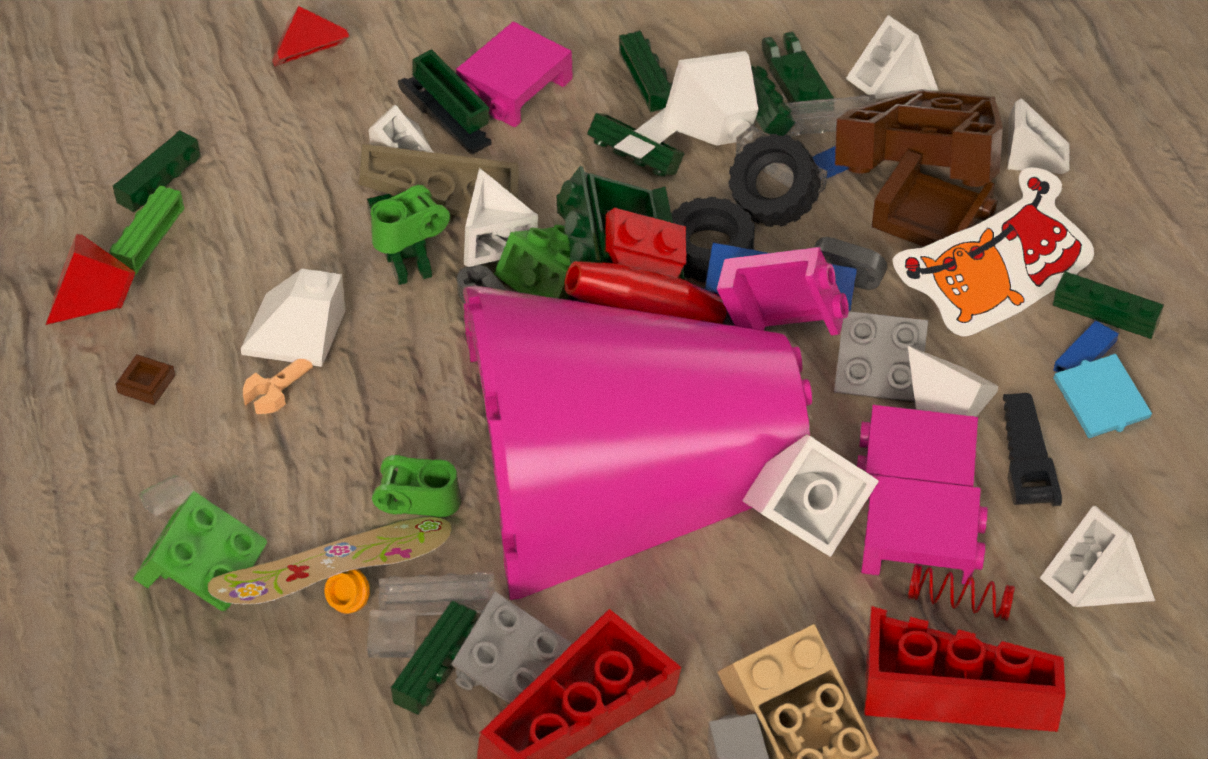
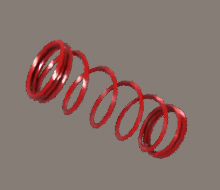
[908,564,1015,621]

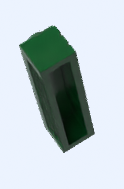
[619,31,672,112]
[412,49,489,134]
[751,65,796,136]
[587,112,685,177]
[112,130,201,213]
[1052,271,1164,339]
[391,600,478,715]

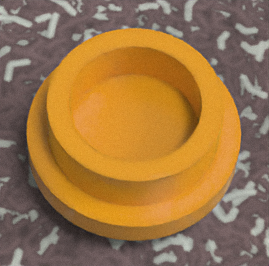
[324,569,370,613]

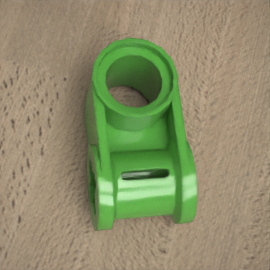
[371,185,450,254]
[372,455,461,518]

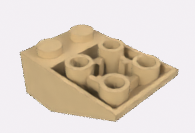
[717,624,879,759]

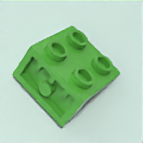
[494,225,571,300]
[133,491,267,611]

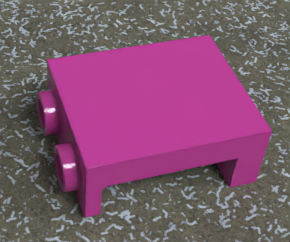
[456,21,573,127]
[717,247,849,335]
[857,405,978,499]
[861,475,988,585]

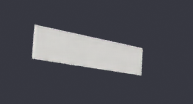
[614,107,678,159]

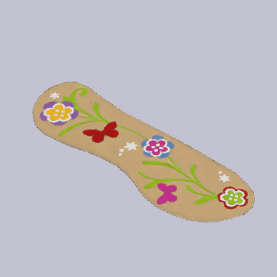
[208,517,451,604]

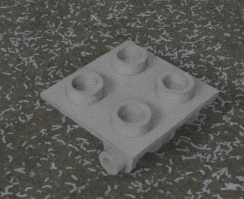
[834,311,928,402]
[451,592,572,704]

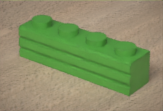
[109,185,185,276]

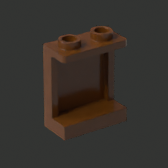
[871,150,998,247]

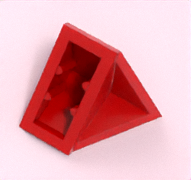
[272,6,349,67]
[46,234,136,325]

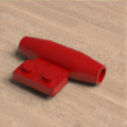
[565,208,727,324]

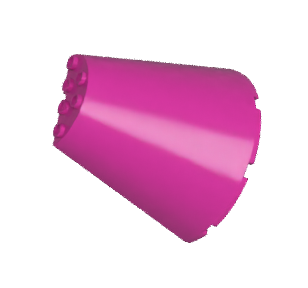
[463,286,812,600]

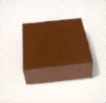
[115,354,176,405]

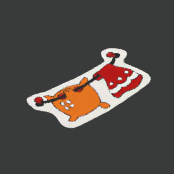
[892,167,1094,336]

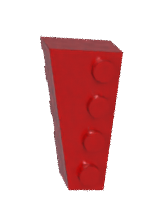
[864,606,1066,732]
[477,609,682,759]

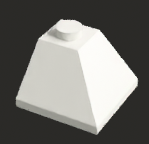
[662,51,758,145]
[241,269,346,367]
[742,435,879,557]

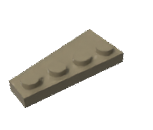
[358,144,519,219]

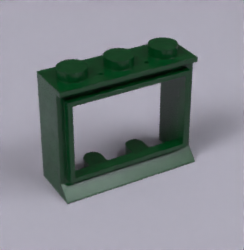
[559,166,685,279]

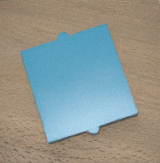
[1053,354,1152,438]

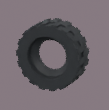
[728,134,821,227]
[671,197,755,282]

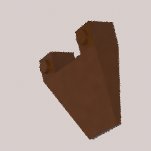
[835,89,1003,187]

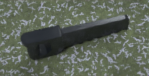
[398,76,492,154]
[1003,393,1062,506]

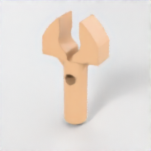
[243,359,313,414]

